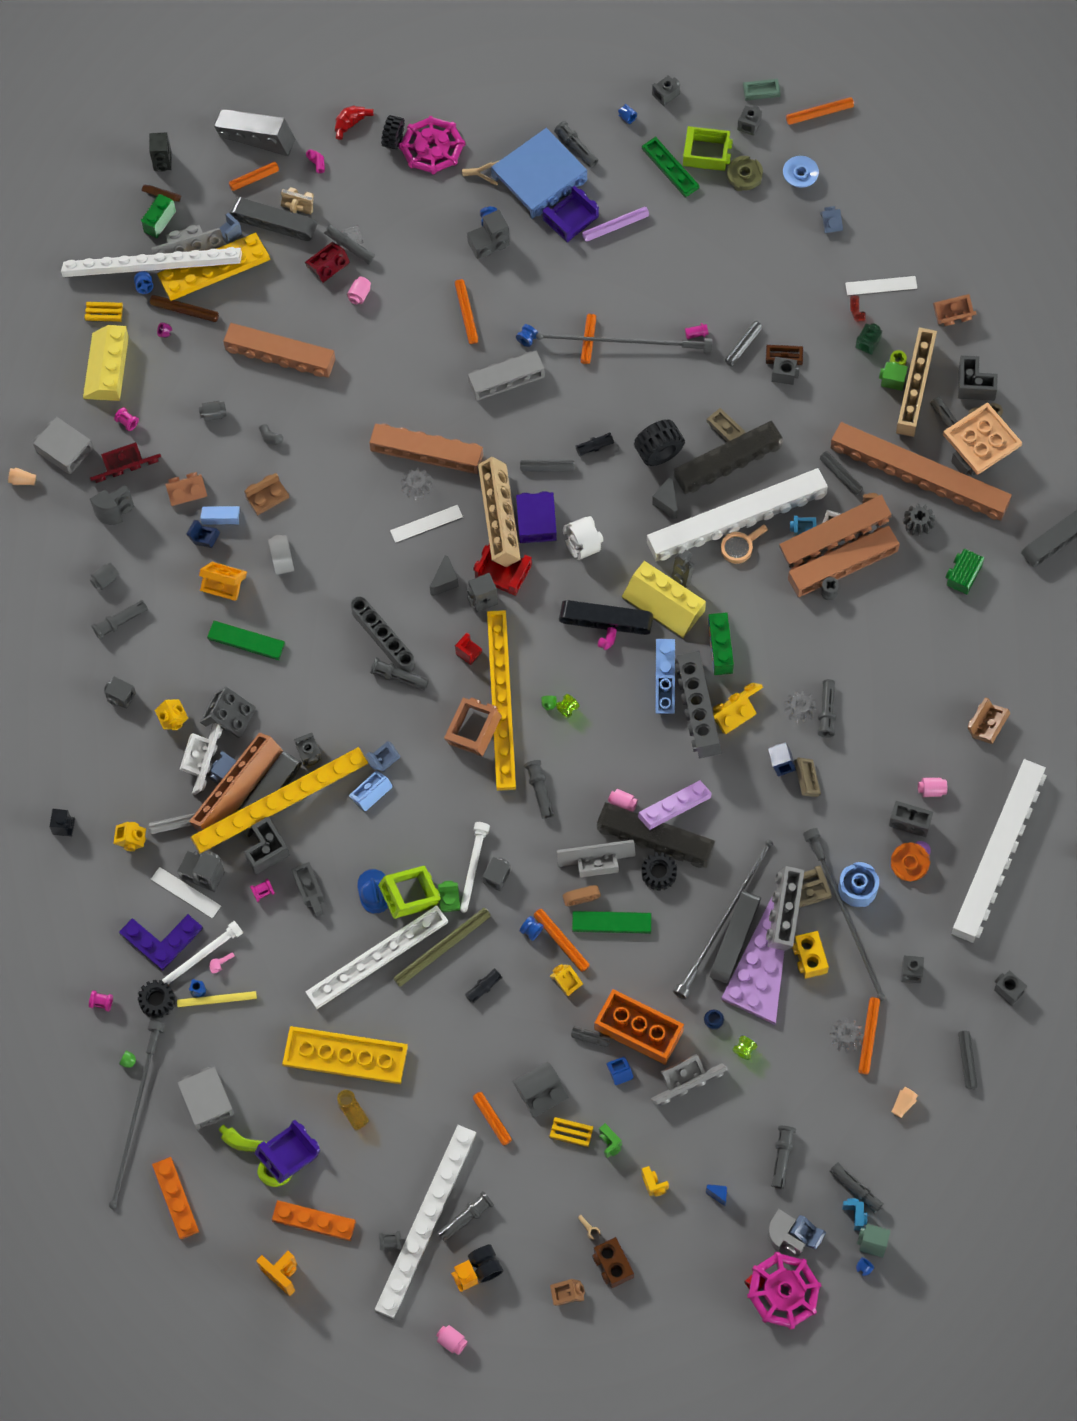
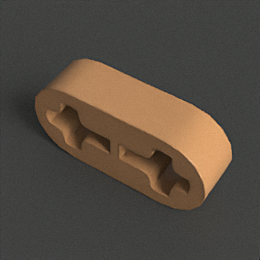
[563,885,601,906]

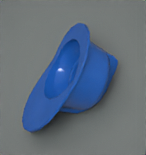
[358,869,388,913]

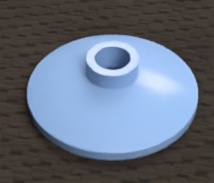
[783,156,819,188]

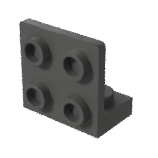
[200,687,256,738]

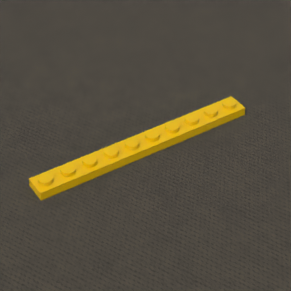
[487,610,516,791]
[190,747,368,854]

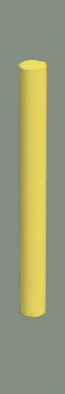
[177,991,257,1007]

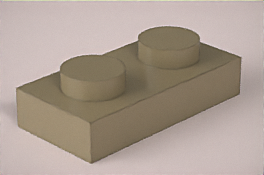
[707,408,746,446]

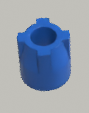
[618,104,637,124]
[189,979,206,998]

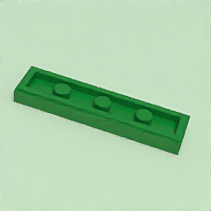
[642,137,699,198]
[207,621,285,660]
[572,911,652,934]

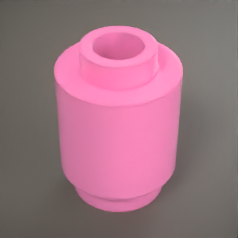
[347,277,371,305]
[918,778,947,797]
[608,789,638,814]
[436,1325,468,1355]

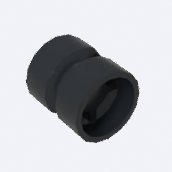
[468,1244,503,1283]

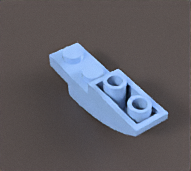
[655,639,675,714]

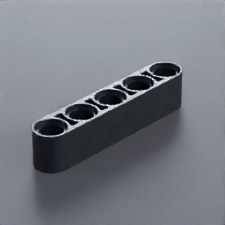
[559,600,653,635]

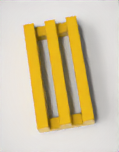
[85,302,123,322]
[549,1117,594,1147]

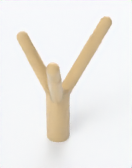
[462,160,500,186]

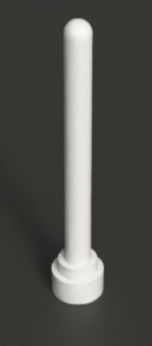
[460,822,490,913]
[162,921,243,984]

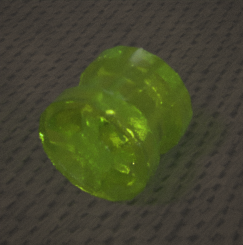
[555,694,580,718]
[733,1035,758,1060]

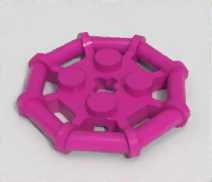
[399,116,466,175]
[747,1252,822,1330]

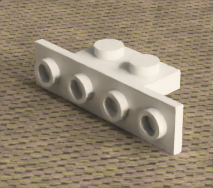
[179,723,223,795]

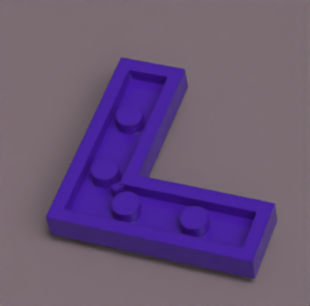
[119,914,203,971]

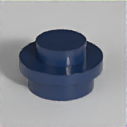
[704,1009,724,1029]

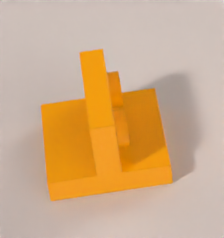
[199,562,247,601]
[256,1250,297,1297]

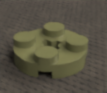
[727,156,763,191]

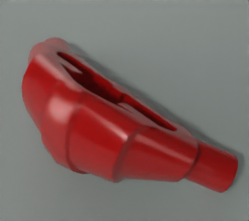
[335,105,374,140]

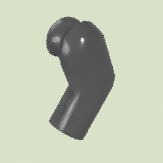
[259,424,283,445]

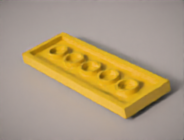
[157,232,270,301]
[282,1026,408,1084]

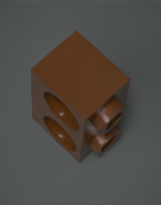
[592,1237,634,1288]

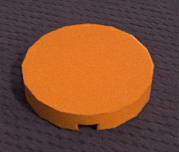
[891,842,930,882]

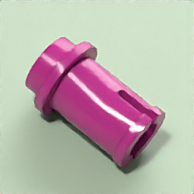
[685,323,709,340]

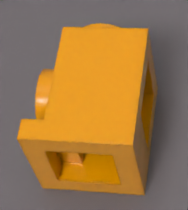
[451,1260,479,1292]

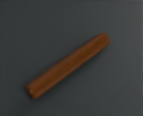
[150,295,219,322]

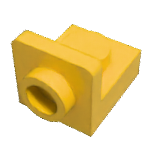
[550,964,583,996]
[641,1166,669,1197]

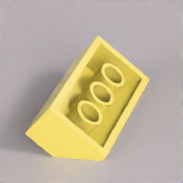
[83,325,129,401]
[622,561,706,638]

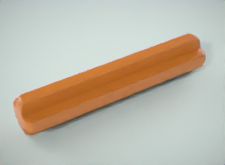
[229,162,279,191]
[581,314,596,364]
[473,1092,512,1146]

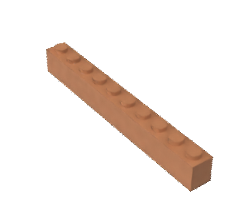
[830,422,1012,521]

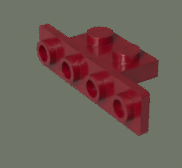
[90,442,161,483]

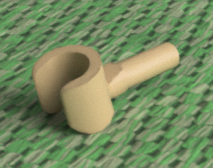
[578,1215,601,1240]

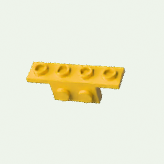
[699,682,764,734]

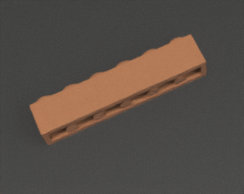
[223,323,336,378]
[369,423,483,474]
[779,494,892,567]
[788,526,900,598]
[189,733,283,832]

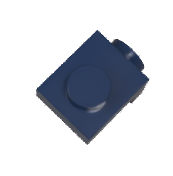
[186,520,220,548]

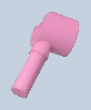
[209,952,235,973]

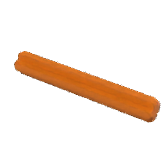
[786,97,854,125]
[455,279,478,344]
[534,909,589,972]
[858,997,880,1075]

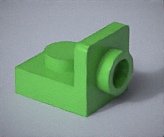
[438,881,460,912]
[599,1123,622,1158]

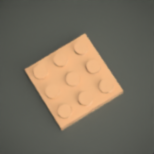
[943,402,1022,475]

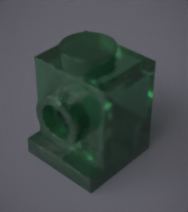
[855,323,882,355]

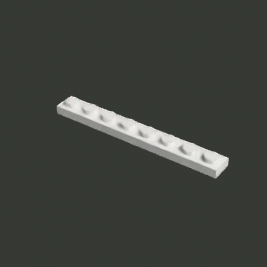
[305,905,448,1009]

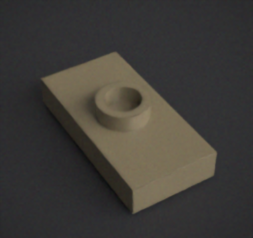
[794,758,821,797]

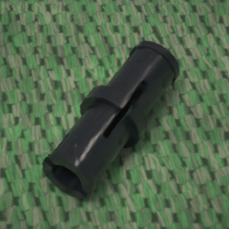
[575,432,614,456]
[465,968,503,1004]

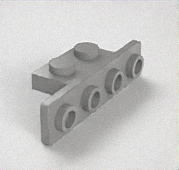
[151,225,224,255]
[557,840,635,878]
[651,1054,728,1105]

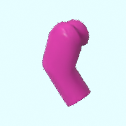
[306,149,325,173]
[598,627,617,650]

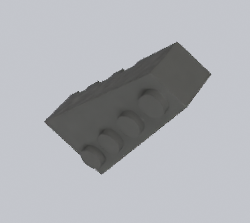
[214,109,296,156]

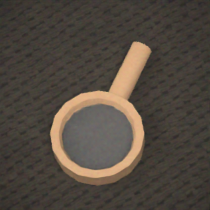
[721,524,768,564]

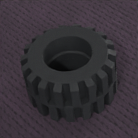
[634,419,685,466]

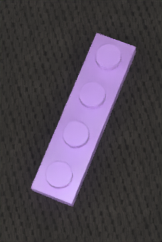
[638,780,712,830]

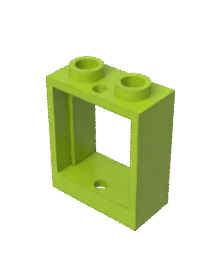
[683,126,733,171]
[378,865,441,919]

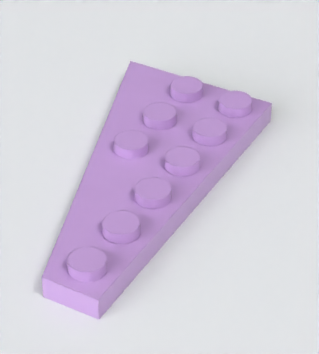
[721,897,785,1025]

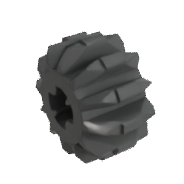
[903,504,935,536]

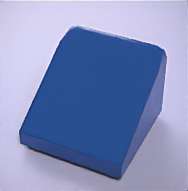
[606,1056,633,1085]
[706,1184,727,1206]

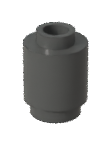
[199,401,227,421]
[90,563,119,590]

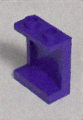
[543,186,599,242]
[516,491,557,543]
[254,1120,320,1184]

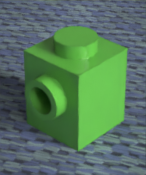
[879,362,908,391]

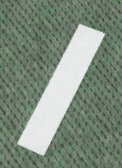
[845,276,917,295]
[390,505,463,543]
[151,867,221,918]

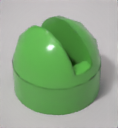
[541,696,557,710]
[119,1050,136,1068]

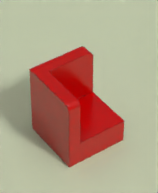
[455,633,483,665]

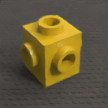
[154,699,188,730]
[113,822,146,852]

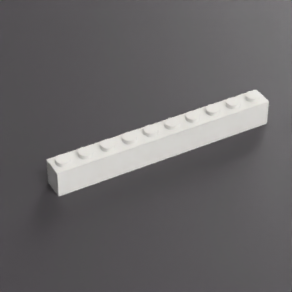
[647,468,828,561]
[951,759,1047,943]

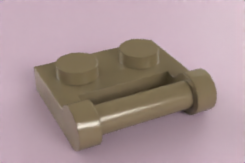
[799,865,832,908]

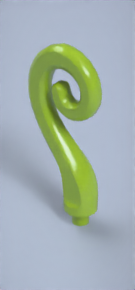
[218,1125,292,1187]

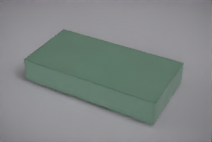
[743,79,781,101]

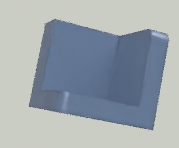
[220,213,242,244]

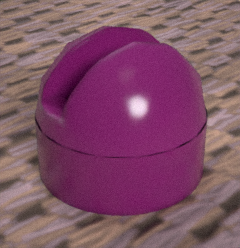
[157,322,172,338]

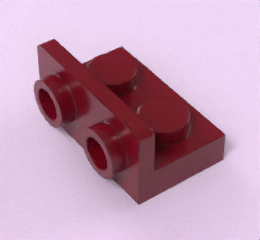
[305,241,350,283]

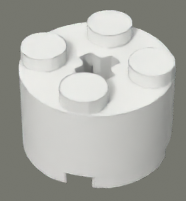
[563,516,603,560]

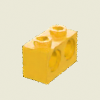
[792,931,829,979]

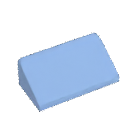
[200,506,240,525]
[349,770,392,811]

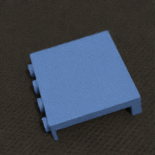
[491,128,587,219]

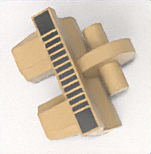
[281,187,314,215]

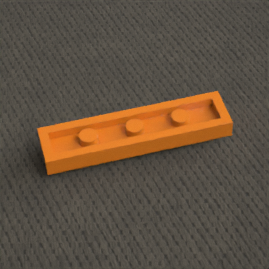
[152,1157,199,1240]
[272,1200,356,1241]

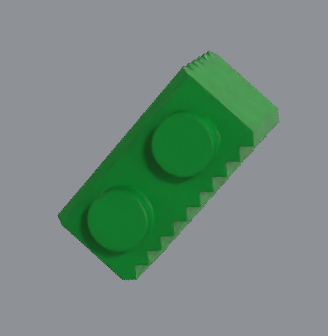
[141,194,176,238]
[945,549,984,595]

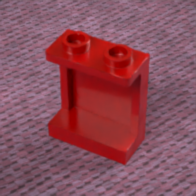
[473,543,532,596]

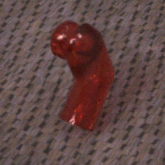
[850,295,866,322]

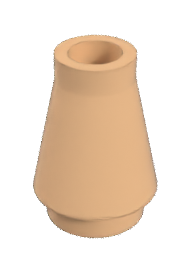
[8,467,36,485]
[891,1087,918,1118]

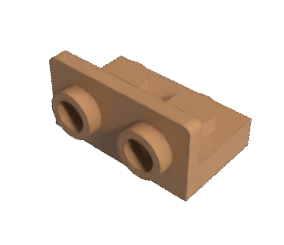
[244,473,289,516]

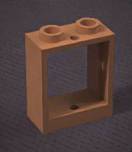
[444,697,502,757]

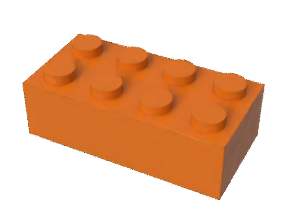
[594,989,684,1065]

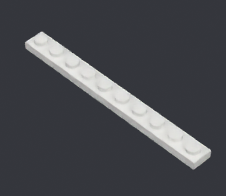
[61,247,242,277]
[375,1125,476,1319]

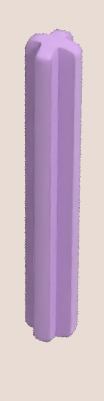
[582,207,649,242]

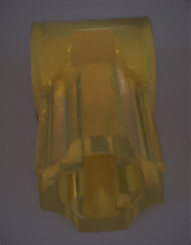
[337,1090,370,1131]

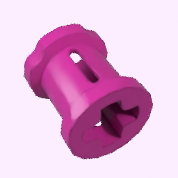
[114,407,139,431]
[250,878,275,902]
[89,990,113,1012]

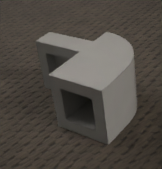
[268,535,294,575]
[768,1209,805,1256]

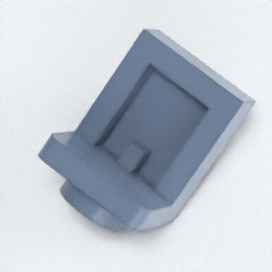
[820,206,843,233]
[366,741,400,771]
[789,1215,826,1249]

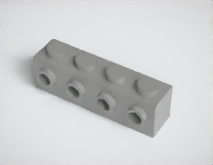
[766,866,804,951]

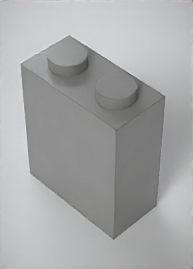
[33,417,93,475]
[177,1067,235,1130]

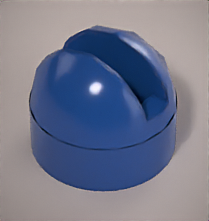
[856,1257,874,1276]

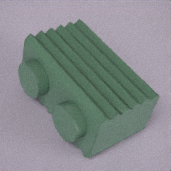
[857,1223,891,1258]

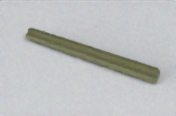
[394,908,490,986]

